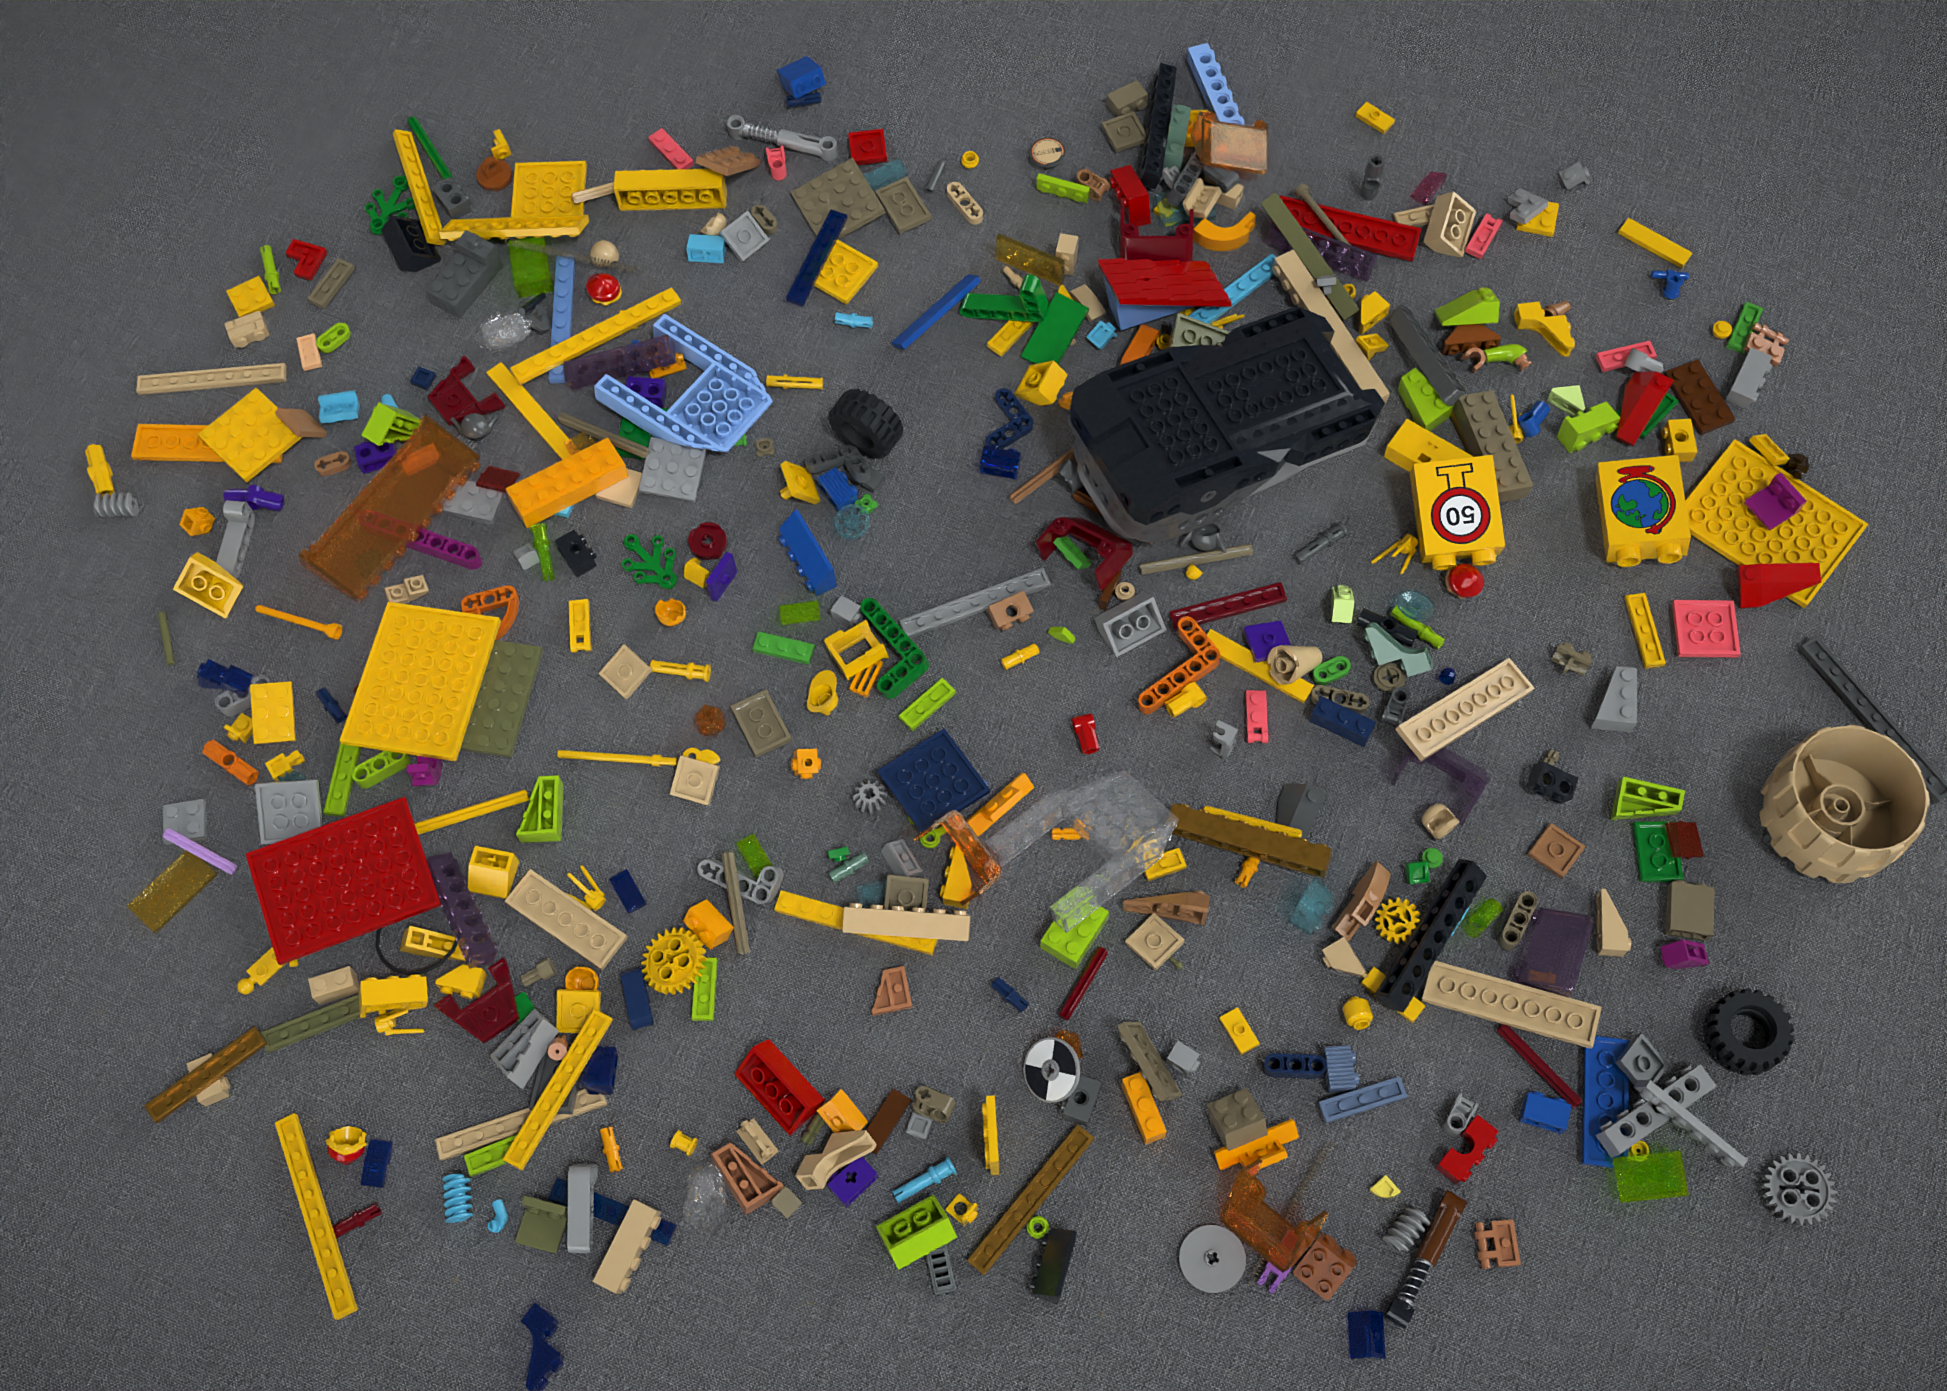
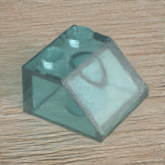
[1289,877,1335,936]

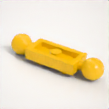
[237,947,287,995]

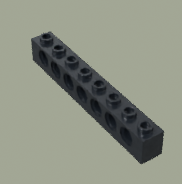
[1139,63,1177,189]
[1374,859,1487,1013]

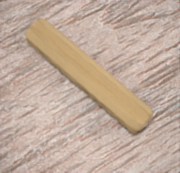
[571,182,615,203]

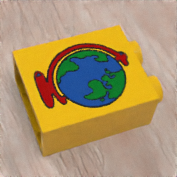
[1595,455,1691,567]

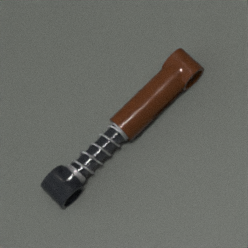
[1384,1190,1467,1329]

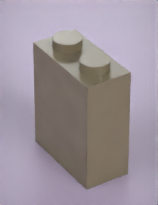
[1665,880,1715,941]

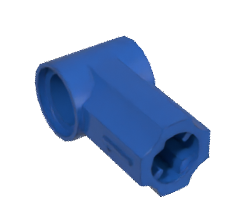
[1517,401,1551,437]

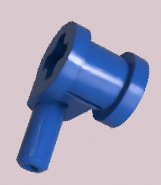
[1651,269,1689,299]

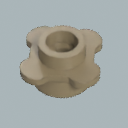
[755,438,775,457]

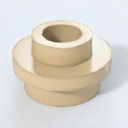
[1115,582,1135,601]

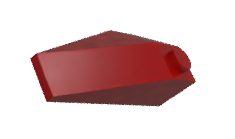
[1616,371,1674,447]
[1736,563,1821,609]

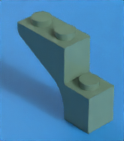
[1163,105,1191,171]
[1364,622,1433,677]

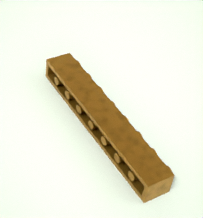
[1165,803,1332,879]

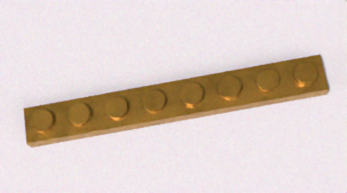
[967,1124,1095,1276]

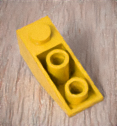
[940,841,972,909]

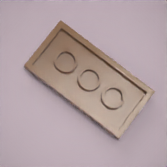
[696,146,761,176]

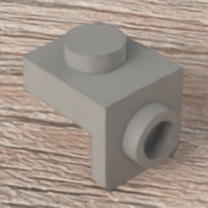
[1559,162,1591,190]

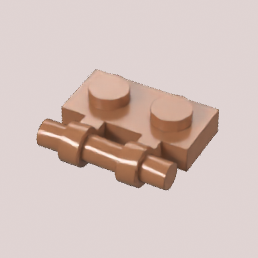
[1743,322,1789,367]
[1474,1220,1521,1269]

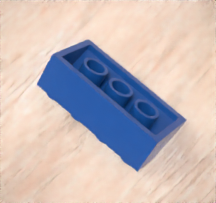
[778,509,837,597]

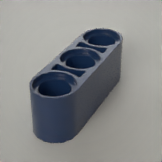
[621,967,654,1030]
[1262,1053,1327,1079]

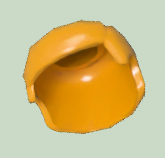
[655,598,686,626]
[565,967,599,990]

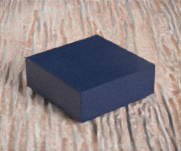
[410,367,436,390]

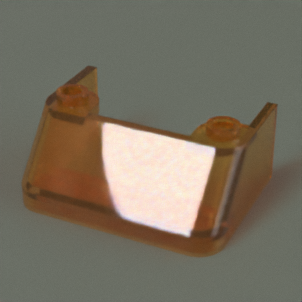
[913,809,1002,906]
[1221,1158,1328,1271]

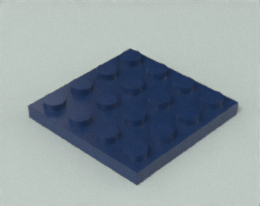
[877,728,990,836]

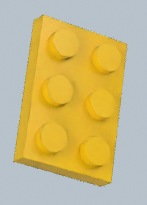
[250,681,296,745]

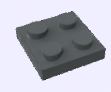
[1615,1033,1669,1085]

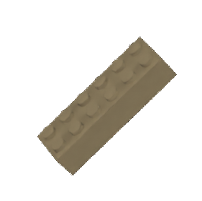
[1453,390,1534,503]

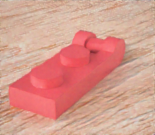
[1465,213,1503,259]
[1245,690,1268,743]

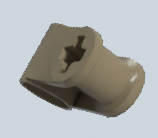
[912,1086,956,1123]

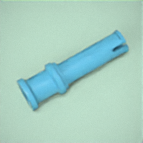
[892,1156,957,1203]

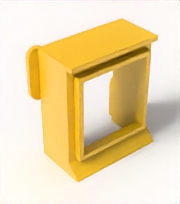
[824,620,889,680]

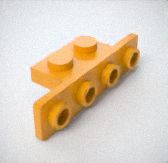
[964,772,1034,839]
[1214,1119,1299,1174]

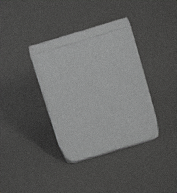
[513,543,540,570]

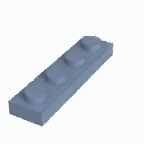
[1318,1076,1408,1124]

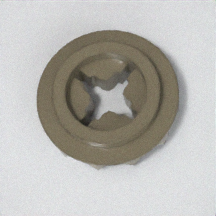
[1373,662,1406,693]

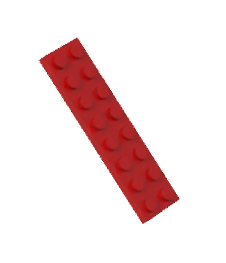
[1271,195,1422,262]

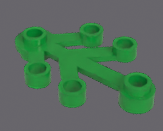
[365,175,416,235]
[622,534,677,589]

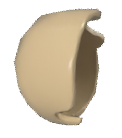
[700,213,727,236]
[589,240,619,267]

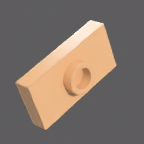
[296,333,323,371]

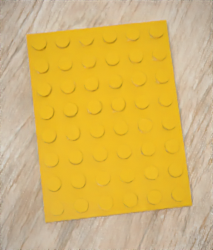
[1685,439,1868,609]
[339,602,501,762]

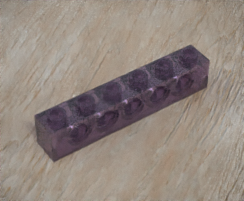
[1266,222,1378,282]
[563,335,676,390]
[427,852,498,969]

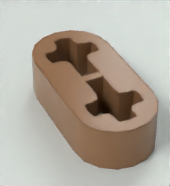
[314,451,352,476]

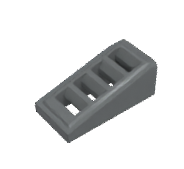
[927,1244,957,1296]

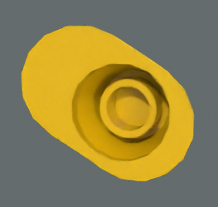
[807,670,839,716]

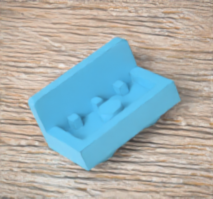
[318,390,360,423]

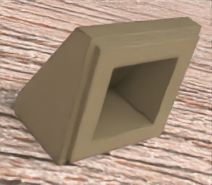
[771,1186,803,1220]

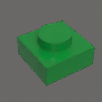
[828,846,850,862]
[1406,860,1429,884]

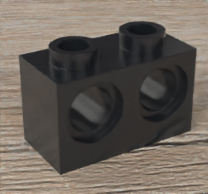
[1526,761,1578,804]

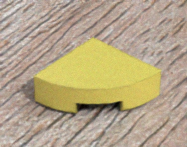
[1369,1175,1401,1198]

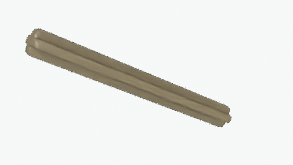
[558,412,650,458]
[1139,543,1253,575]

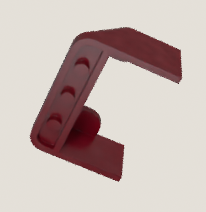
[1119,208,1194,262]
[1036,517,1133,591]

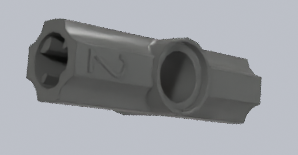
[1361,154,1385,201]

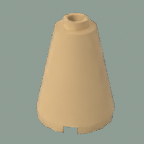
[1267,645,1322,685]

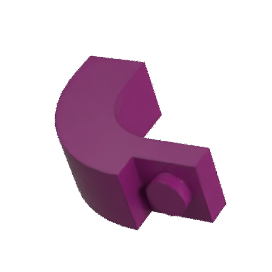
[407,756,442,787]

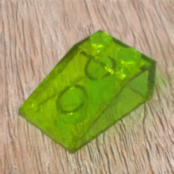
[1613,1148,1689,1203]

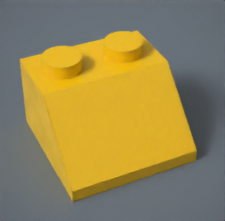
[1014,360,1068,406]

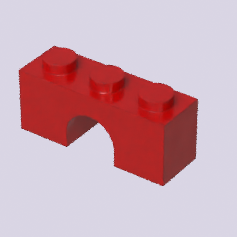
[1435,1114,1499,1185]

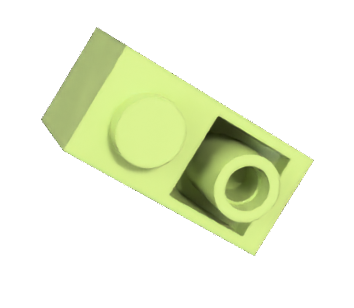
[1331,585,1354,623]

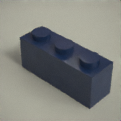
[1310,696,1376,747]

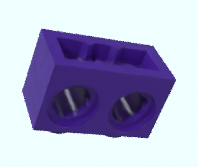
[626,376,667,408]
[354,442,400,474]

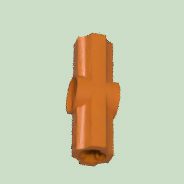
[202,739,260,786]

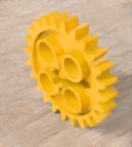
[641,927,707,995]

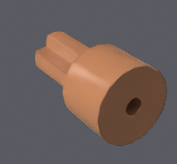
[548,1034,569,1061]

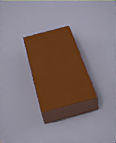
[1099,570,1122,611]

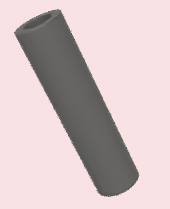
[925,161,946,194]

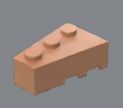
[711,1142,784,1215]

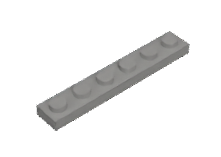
[1634,1080,1748,1168]

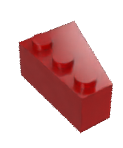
[1109,165,1151,227]

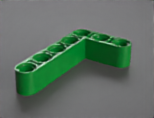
[959,274,1049,322]
[860,598,929,699]

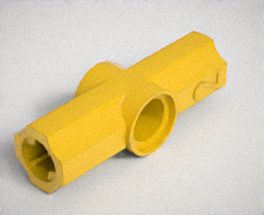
[85,444,115,498]

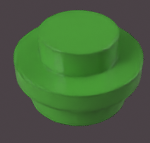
[1422,848,1443,869]

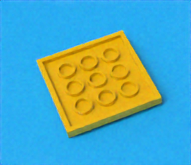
[511,161,587,217]
[197,388,303,483]

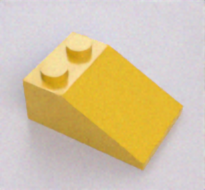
[173,552,244,619]

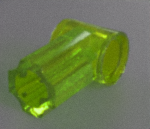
[1465,898,1504,938]

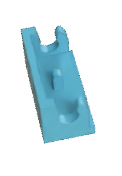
[687,234,726,263]

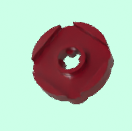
[688,522,727,560]

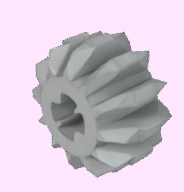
[853,779,887,815]

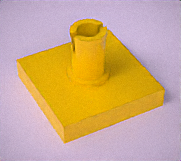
[780,461,821,505]

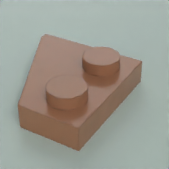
[872,966,913,1016]

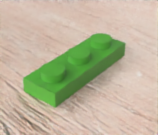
[753,631,815,665]

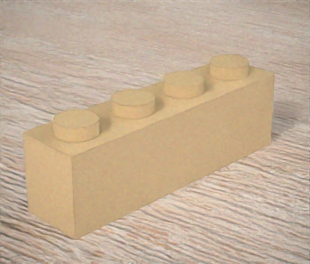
[593,1199,661,1294]

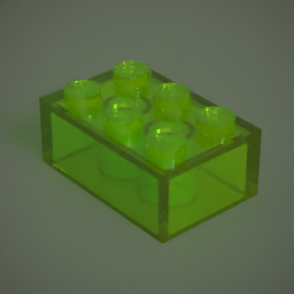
[508,236,554,298]

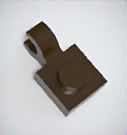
[1787,453,1809,479]

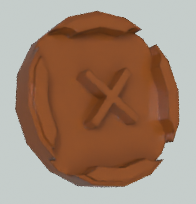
[476,156,512,191]

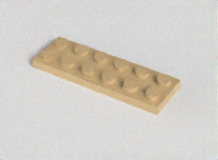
[504,869,628,971]

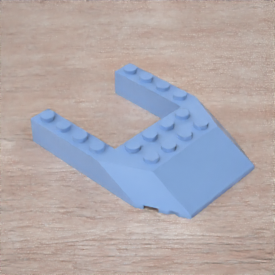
[594,314,773,453]

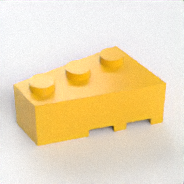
[359,974,428,1018]

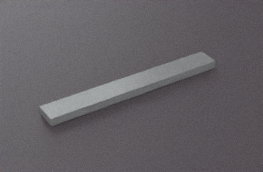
[899,568,1051,638]

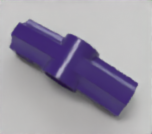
[223,485,285,511]

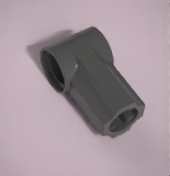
[1203,159,1240,193]

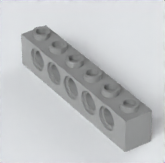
[1595,1064,1716,1158]

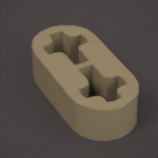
[751,204,778,235]

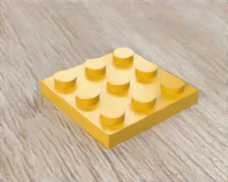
[802,238,878,305]
[982,1095,999,1175]

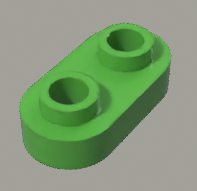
[1313,656,1351,685]

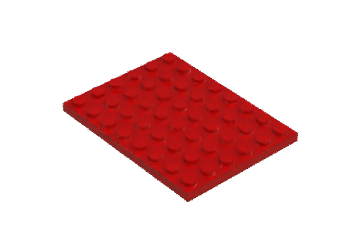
[245,797,442,965]

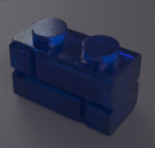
[979,445,1021,480]
[582,1046,619,1095]

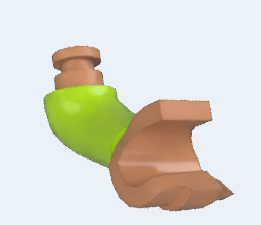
[1460,344,1532,374]

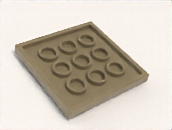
[791,157,886,248]

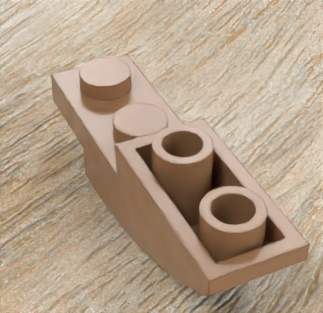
[1331,861,1391,942]

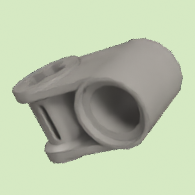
[1443,1092,1479,1137]

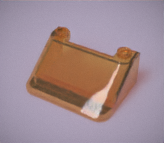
[1191,111,1268,174]

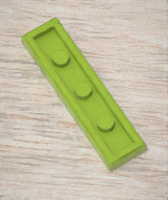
[323,742,362,817]

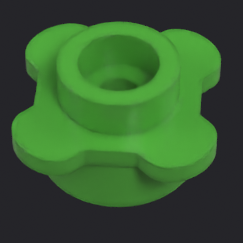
[855,494,878,515]

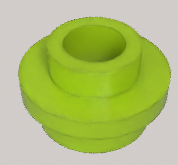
[1027,1216,1049,1239]

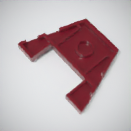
[427,355,505,425]
[434,958,520,1044]

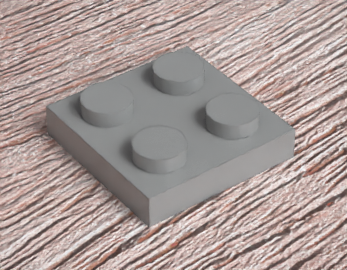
[719,210,770,262]
[163,799,207,845]

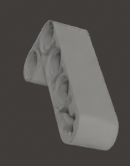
[216,500,255,579]
[698,859,784,904]
[567,1164,598,1253]

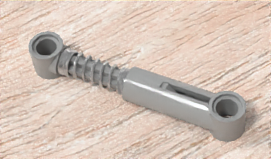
[727,115,838,162]

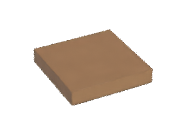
[275,408,328,438]
[1527,823,1586,879]

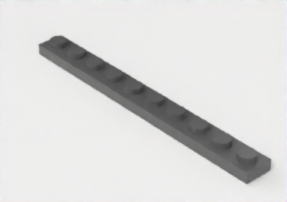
[1799,636,1947,804]

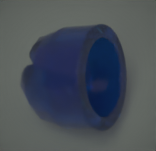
[1438,667,1456,685]

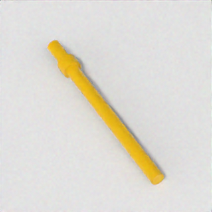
[557,750,677,767]

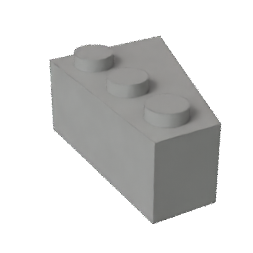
[1590,666,1637,733]
[490,1008,559,1089]

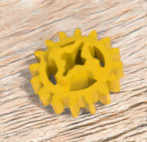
[1375,897,1421,944]

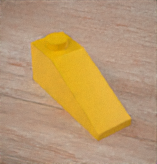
[399,926,470,961]

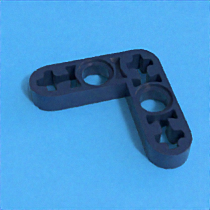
[986,388,1033,453]

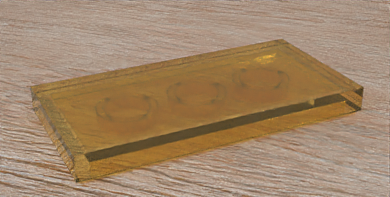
[996,234,1065,286]
[127,850,218,934]

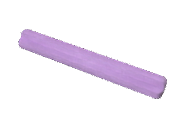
[163,828,238,875]

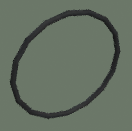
[375,896,462,975]

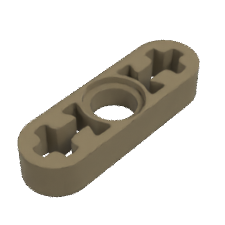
[1311,685,1369,714]

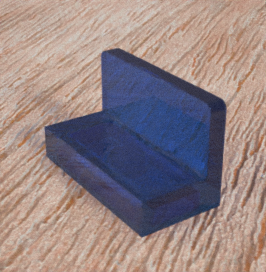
[1348,1310,1386,1360]

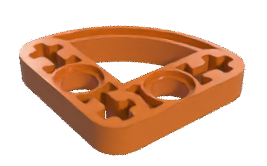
[461,585,519,640]

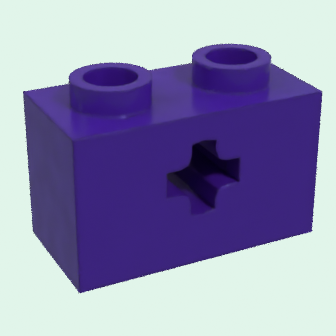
[827,1157,879,1208]

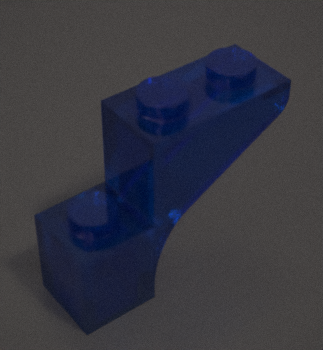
[197,659,253,697]
[521,1303,565,1391]

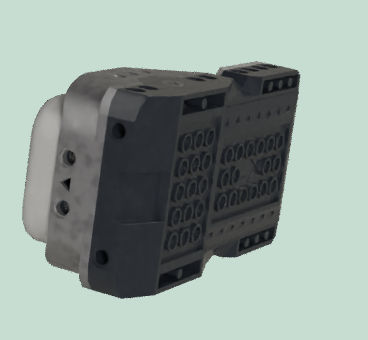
[1067,307,1385,543]

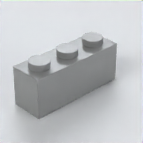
[1726,347,1772,409]

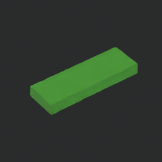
[1726,302,1764,354]

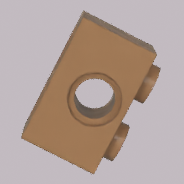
[986,590,1034,631]

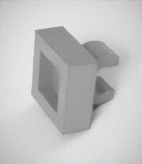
[1317,275,1336,295]

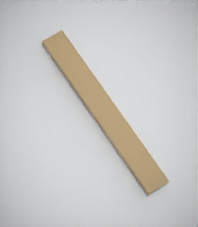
[136,363,287,395]
[435,1083,607,1161]

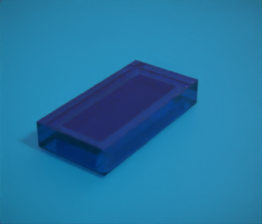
[609,869,647,914]

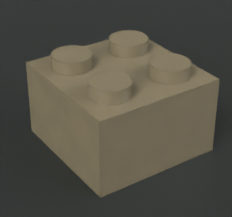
[1207,1088,1268,1151]

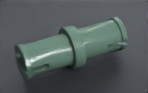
[828,852,870,884]

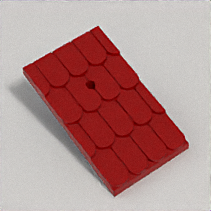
[1097,258,1232,330]

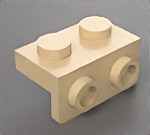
[1182,178,1222,218]

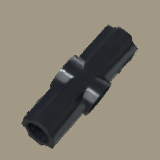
[1356,608,1419,648]

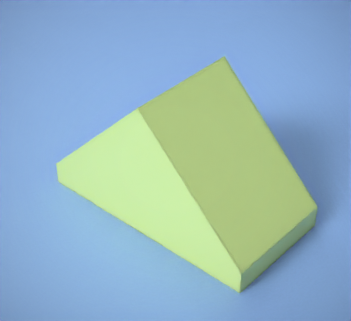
[1547,385,1585,417]

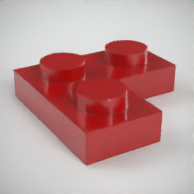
[285,239,327,281]

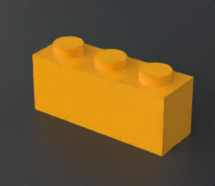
[1121,1072,1167,1145]

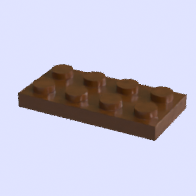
[1663,359,1736,435]

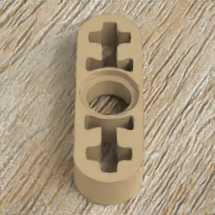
[947,182,983,225]

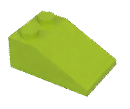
[1435,287,1500,326]

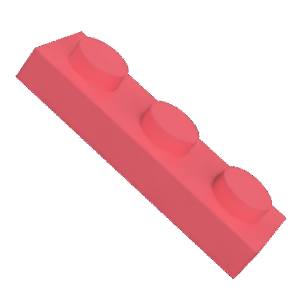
[648,128,694,169]
[1596,341,1657,372]

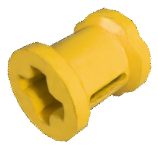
[670,1130,698,1156]

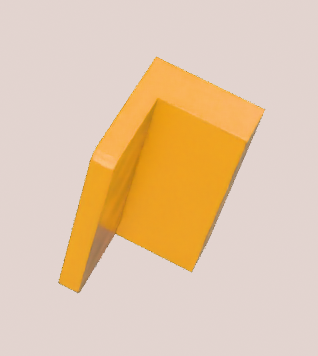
[816,1089,868,1133]

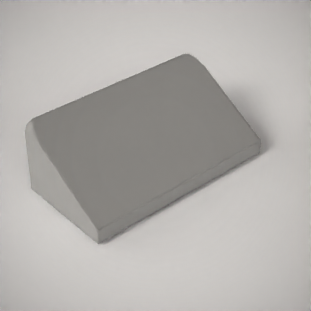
[881,839,923,877]

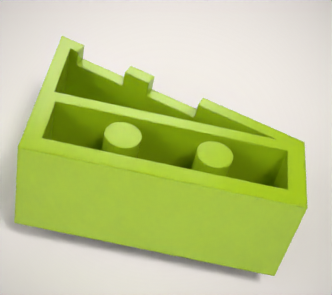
[516,775,564,843]

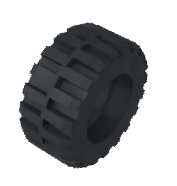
[829,389,903,459]
[1703,988,1794,1075]

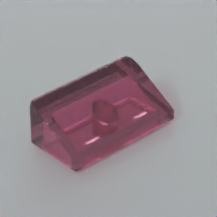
[1411,172,1447,206]

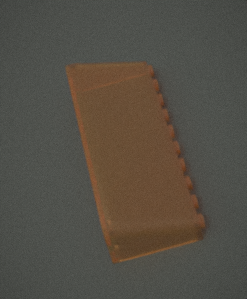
[298,414,481,601]

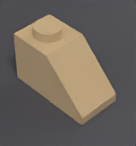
[1322,937,1368,978]

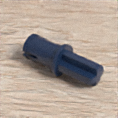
[786,92,822,108]
[316,687,347,724]
[991,977,1030,1013]

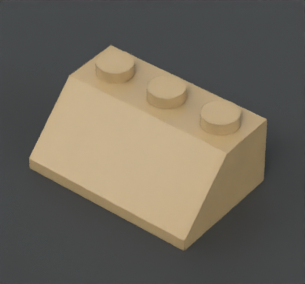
[1423,191,1476,258]

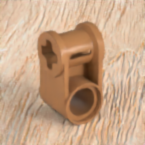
[1076,169,1111,202]

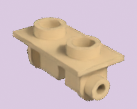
[736,1118,779,1165]

